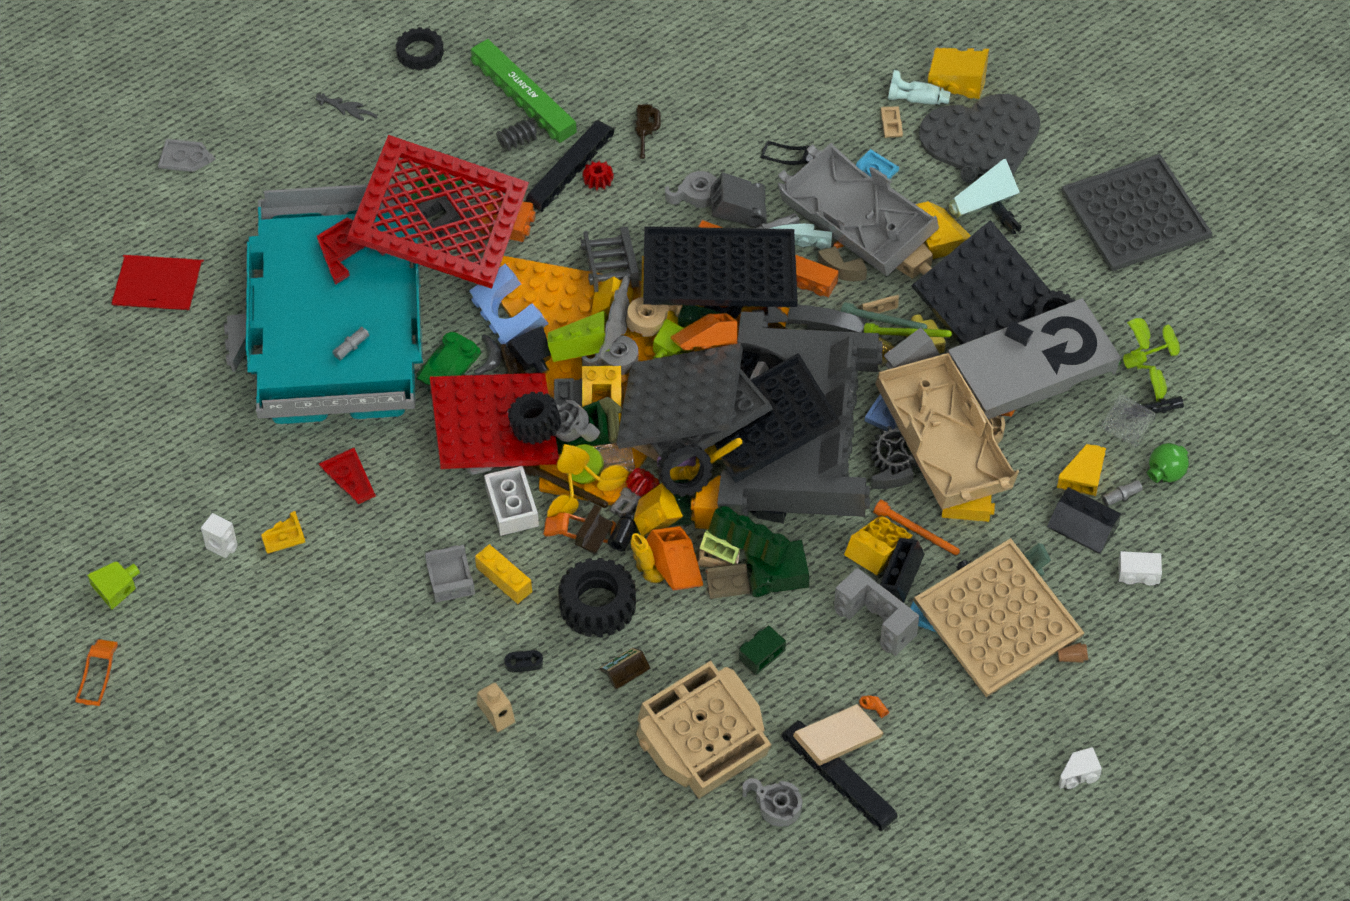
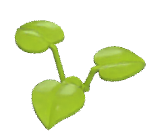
[1123,318,1180,401]

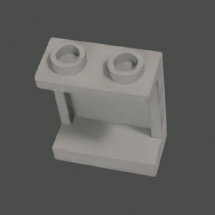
[425,545,475,603]

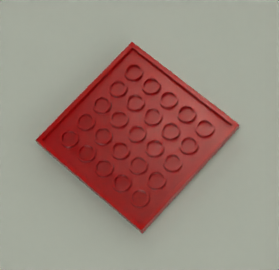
[429,373,559,469]

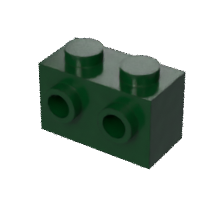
[739,625,786,675]

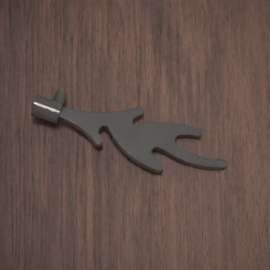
[316,93,377,121]

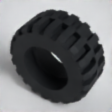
[558,558,636,638]

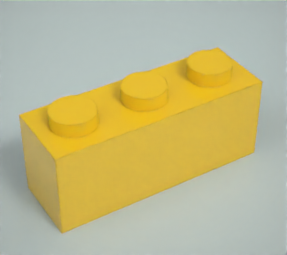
[475,544,532,604]

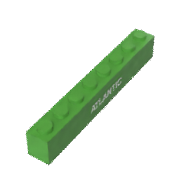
[471,39,577,143]

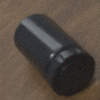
[607,513,637,552]

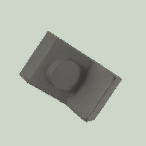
[752,307,788,323]

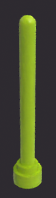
[864,323,952,337]

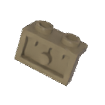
[706,563,750,599]

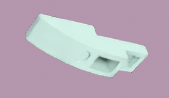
[769,224,832,249]

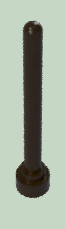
[523,465,608,508]

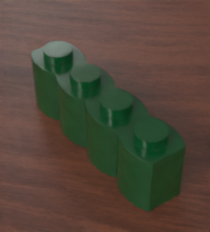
[708,506,790,567]

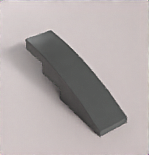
[788,305,867,333]

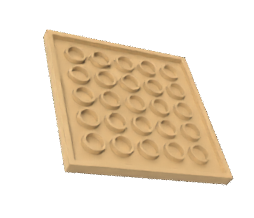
[913,538,1084,697]

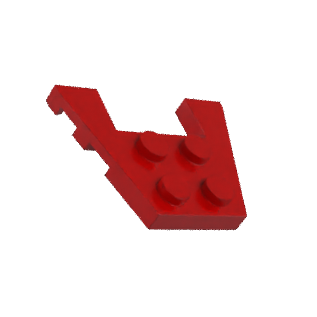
[317,217,386,284]

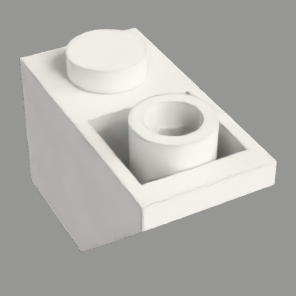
[1059,747,1102,789]

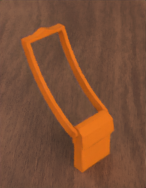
[544,513,616,543]
[76,639,118,706]

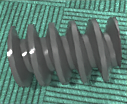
[496,117,537,151]

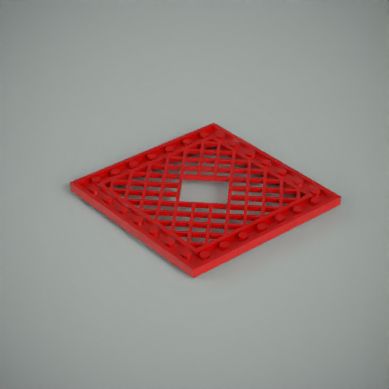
[347,135,529,289]

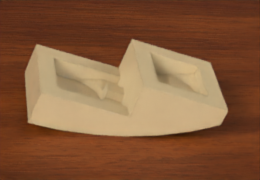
[881,106,903,138]

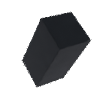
[1005,320,1034,346]

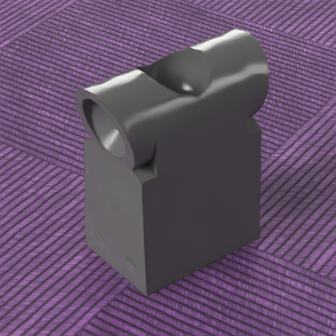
[711,172,767,228]

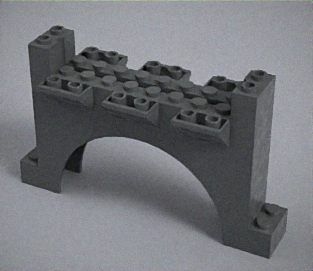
[717,312,883,517]

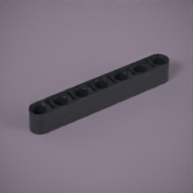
[525,120,615,212]
[781,720,898,831]

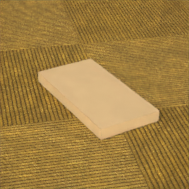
[793,704,883,766]

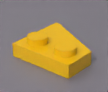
[261,511,306,554]

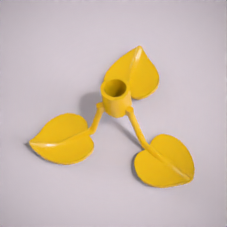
[547,444,630,517]

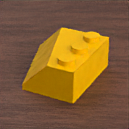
[928,48,989,99]
[915,201,971,259]

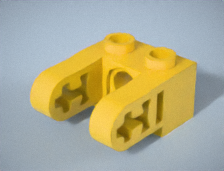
[582,366,622,414]

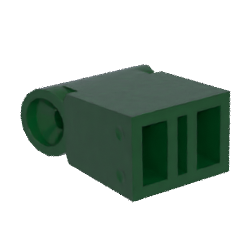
[744,540,809,598]

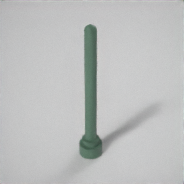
[841,302,927,329]

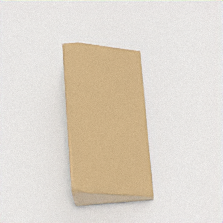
[858,295,899,313]

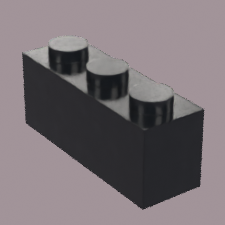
[880,538,925,603]

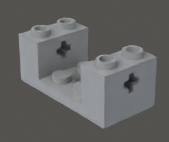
[834,568,919,656]

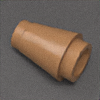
[1058,643,1088,663]

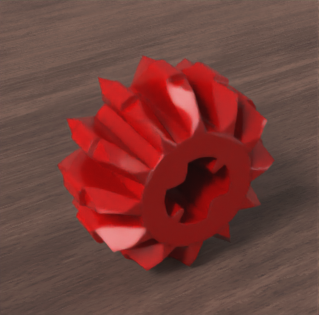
[582,160,614,191]
[626,468,660,497]

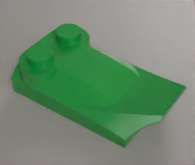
[416,332,481,386]

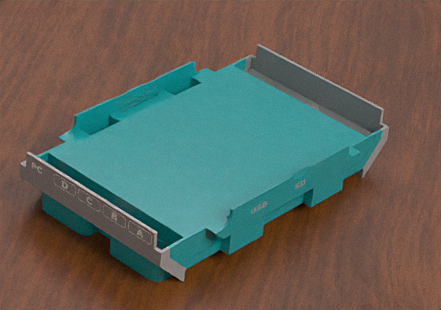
[246,183,423,424]

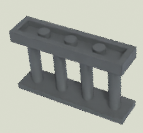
[581,226,639,292]

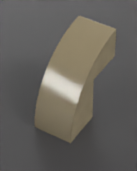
[818,246,867,281]

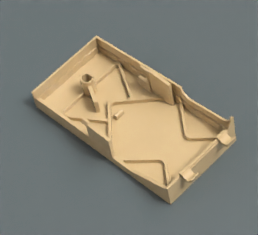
[875,353,1019,509]

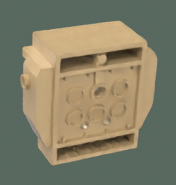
[636,661,771,799]

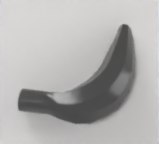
[474,334,502,375]

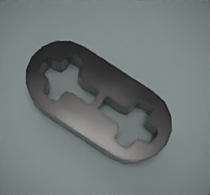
[504,650,543,672]

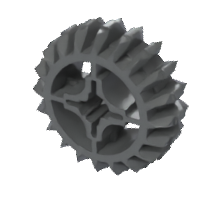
[870,424,918,474]

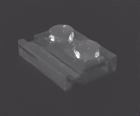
[593,443,635,475]

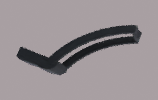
[760,140,817,165]

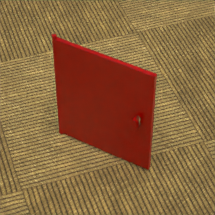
[111,255,204,310]

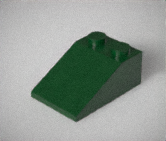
[556,400,613,454]

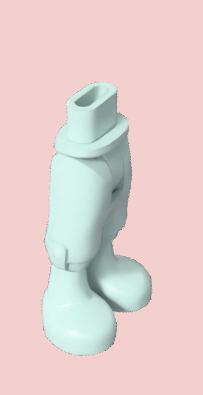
[888,70,951,105]

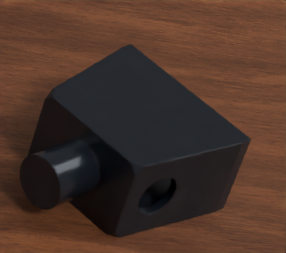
[507,326,551,373]

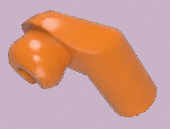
[859,696,889,718]

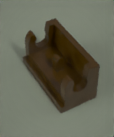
[500,344,526,374]

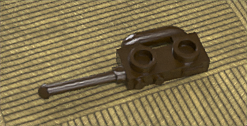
[635,104,661,159]

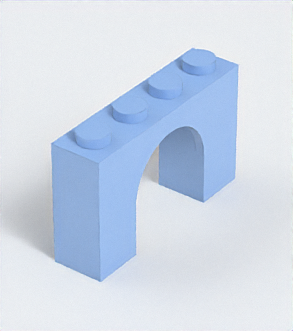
[470,264,549,346]

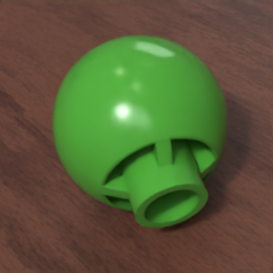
[1147,443,1189,483]

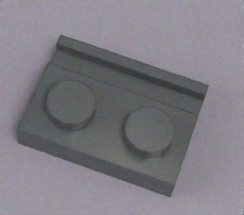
[554,378,582,407]

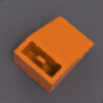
[671,313,737,350]
[646,526,703,591]

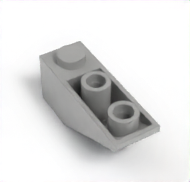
[224,313,246,372]

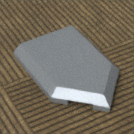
[158,139,216,172]

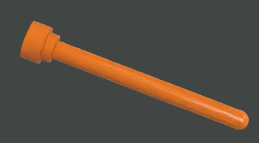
[873,499,960,555]

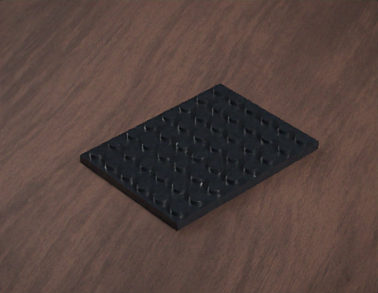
[643,226,798,308]

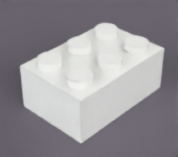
[484,466,539,536]

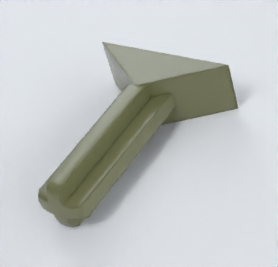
[599,397,623,443]

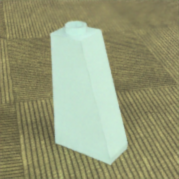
[949,159,1020,218]

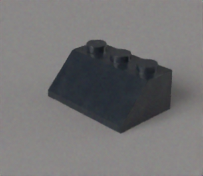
[1047,487,1121,554]

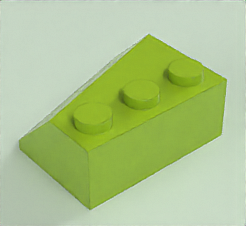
[548,311,610,362]

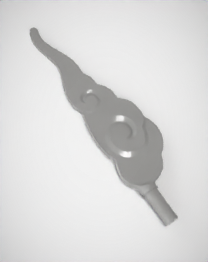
[599,276,630,359]

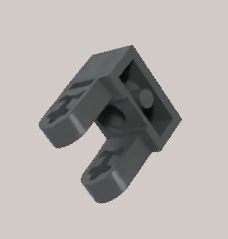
[414,184,472,240]

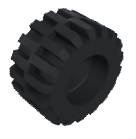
[508,392,561,444]

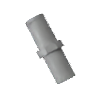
[332,326,370,361]
[1102,480,1143,506]

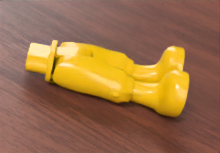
[631,533,664,583]

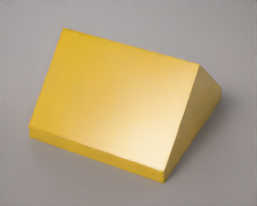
[591,276,633,317]

